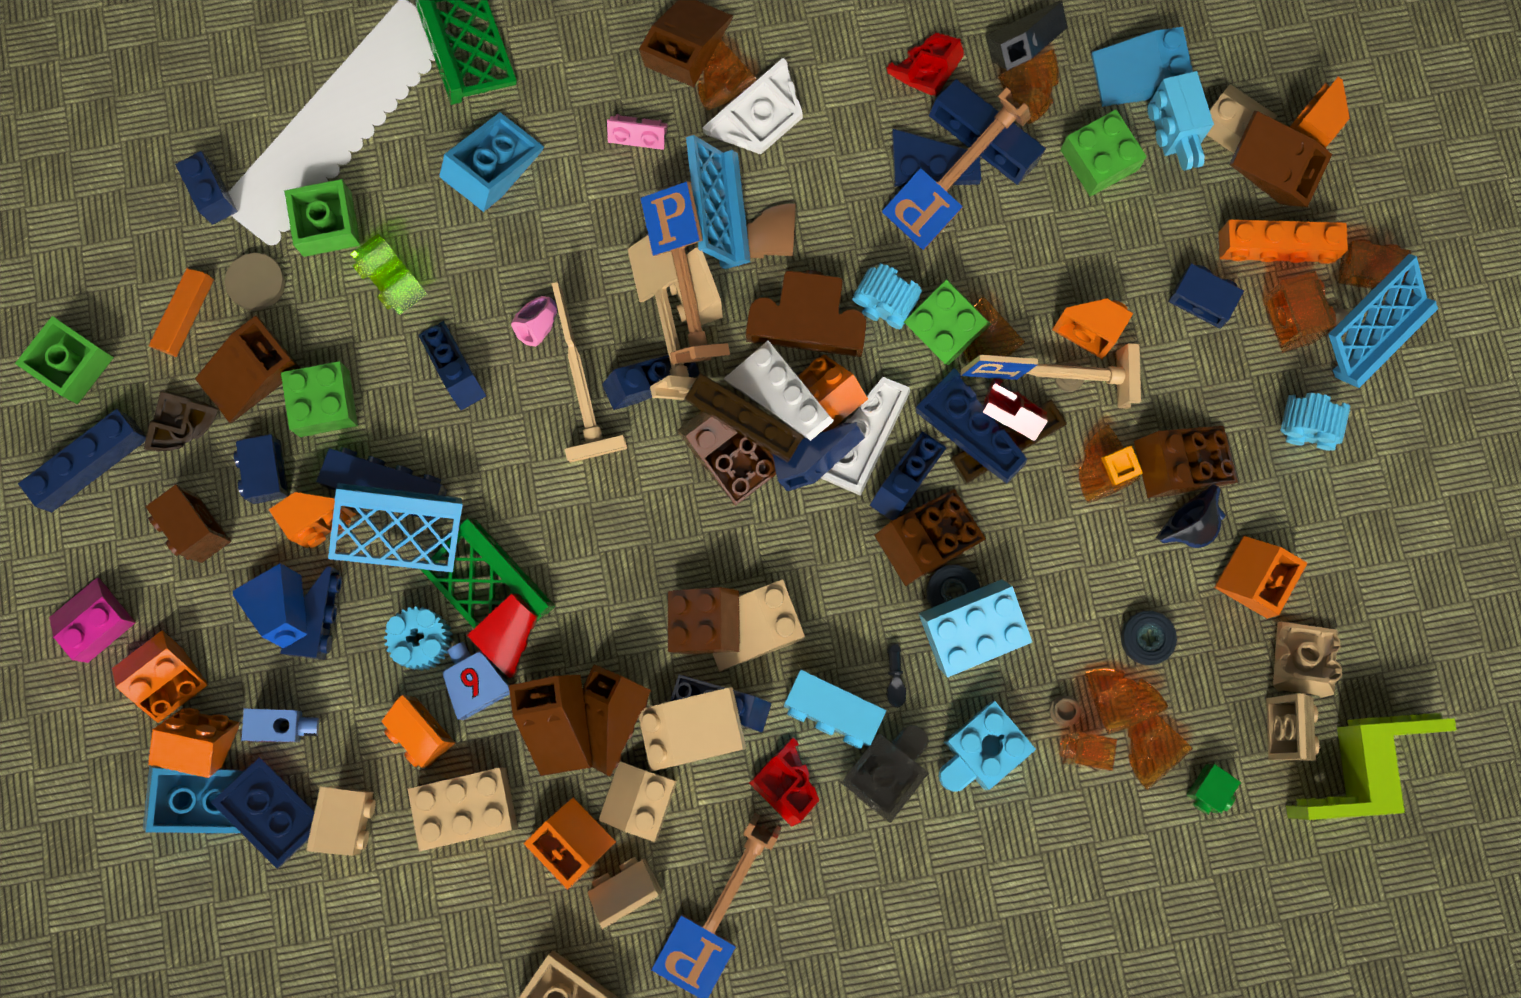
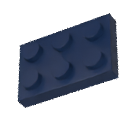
[211,757,314,870]

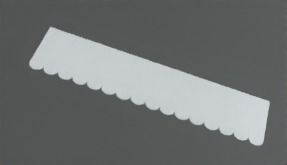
[228,0,454,245]

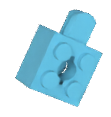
[1148,71,1214,171]
[938,701,1036,792]

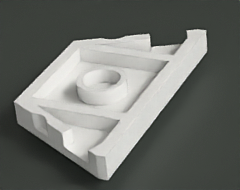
[702,58,803,154]

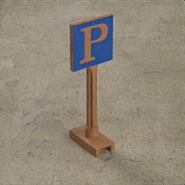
[881,87,1031,251]
[640,181,730,364]
[651,813,781,998]

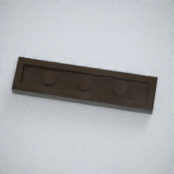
[684,373,804,463]
[950,399,1067,485]

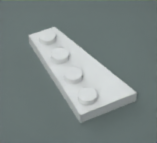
[724,341,834,441]
[821,377,910,496]

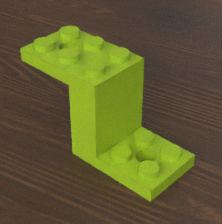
[1286,713,1457,820]

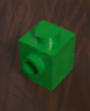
[1187,764,1241,815]

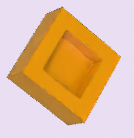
[1101,446,1143,485]

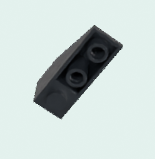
[986,0,1068,70]

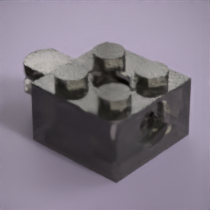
[839,725,929,823]

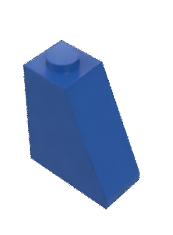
[233,563,308,648]

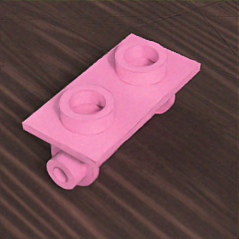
[607,114,667,150]

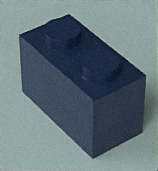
[175,151,238,225]
[1168,263,1244,329]
[234,434,289,504]

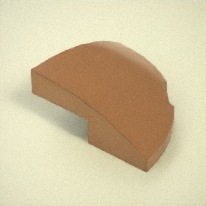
[747,204,796,259]

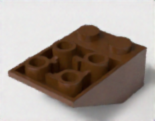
[639,0,733,87]
[1229,111,1332,207]
[195,315,301,424]
[677,411,776,506]
[1134,426,1238,498]
[874,489,986,587]
[582,664,651,777]
[509,674,593,776]

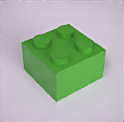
[1060,110,1147,197]
[284,179,361,257]
[904,279,991,365]
[15,316,114,405]
[281,361,358,437]

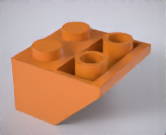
[1290,77,1350,148]
[798,354,868,432]
[269,492,356,548]
[1214,536,1308,619]
[112,630,208,723]
[148,708,240,778]
[523,797,616,890]

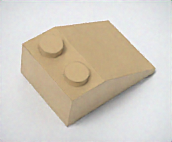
[713,579,805,672]
[639,687,747,772]
[1266,694,1319,761]

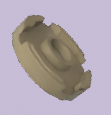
[224,253,286,311]

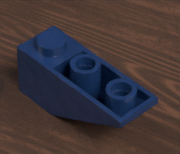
[418,321,486,410]
[602,355,700,410]
[772,422,865,491]
[869,431,946,521]
[280,566,342,660]
[670,674,772,733]

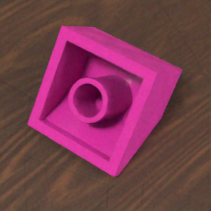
[49,578,136,663]

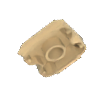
[1273,621,1342,698]

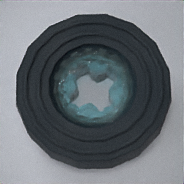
[926,565,980,608]
[1121,611,1177,665]

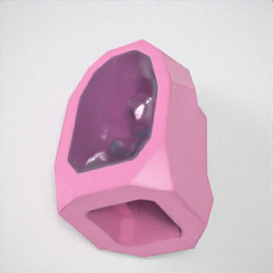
[511,296,557,347]

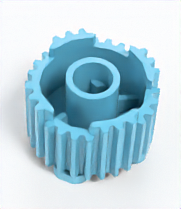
[852,263,922,329]
[1280,392,1350,451]
[384,607,453,671]

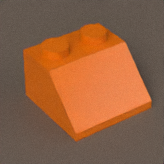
[1052,298,1133,359]
[381,695,456,768]

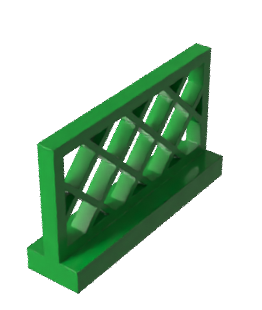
[415,0,517,105]
[420,518,556,628]

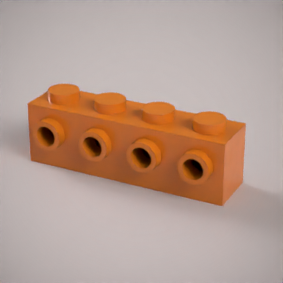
[1219,220,1348,264]

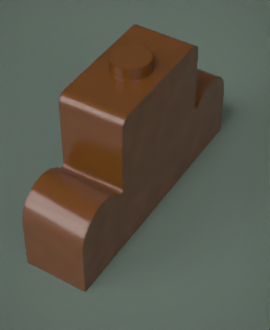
[746,270,866,357]

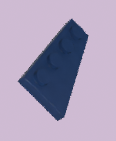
[916,368,1027,484]

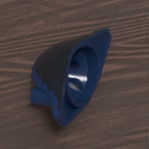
[1156,484,1226,548]

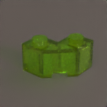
[351,233,427,315]

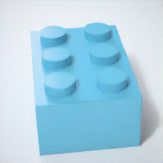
[918,579,1032,677]
[784,670,887,749]

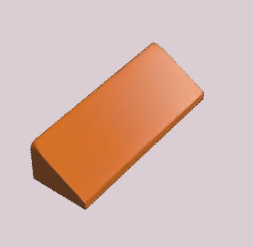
[149,268,214,357]

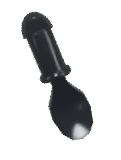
[886,642,906,708]

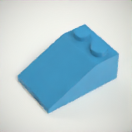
[1091,27,1193,107]
[439,112,544,212]
[143,765,245,833]

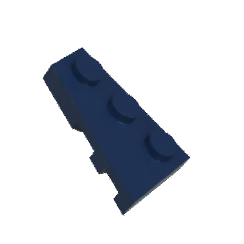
[892,129,981,187]

